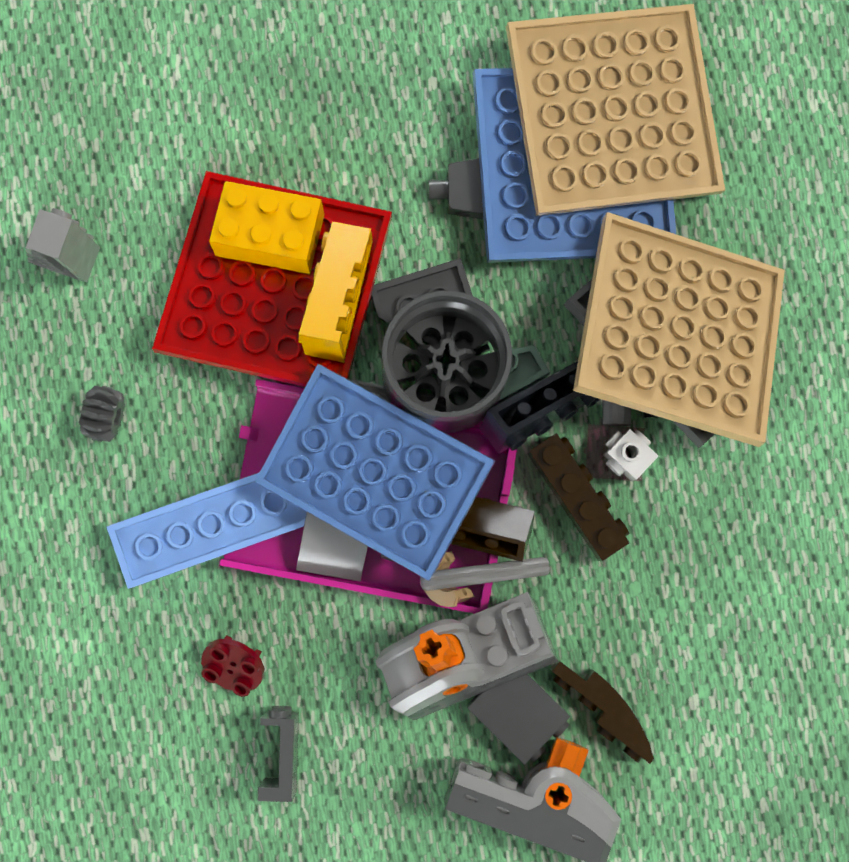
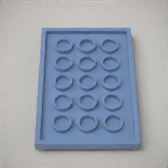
[255,364,495,581]

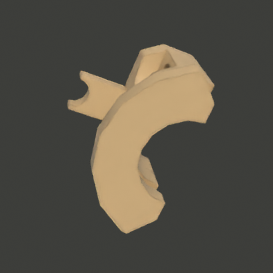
[424,551,474,607]

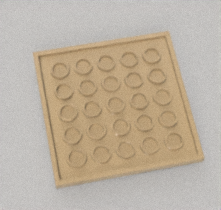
[506,4,726,216]
[573,212,785,447]

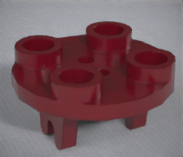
[201,635,265,697]

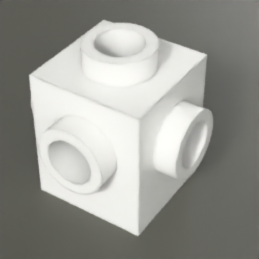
[603,429,658,481]

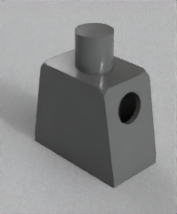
[429,158,484,220]

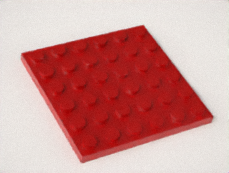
[152,171,392,387]

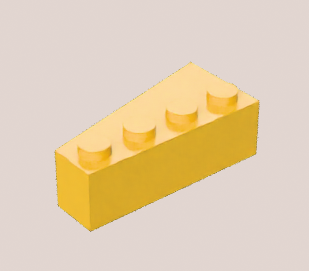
[298,221,373,363]

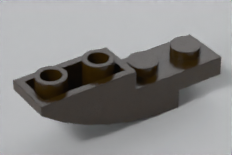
[550,660,654,764]

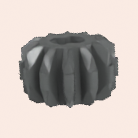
[79,386,125,442]

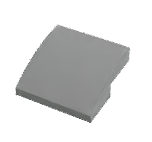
[296,512,368,581]

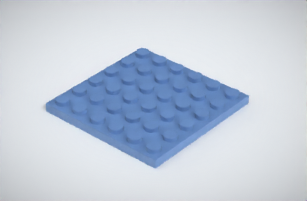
[472,68,676,263]

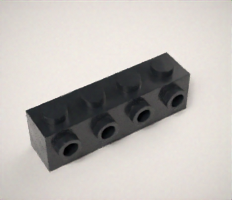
[479,361,601,454]

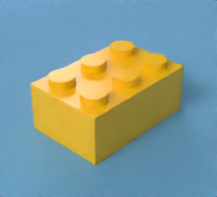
[209,181,324,274]

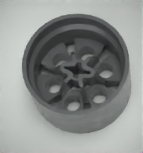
[382,291,512,434]

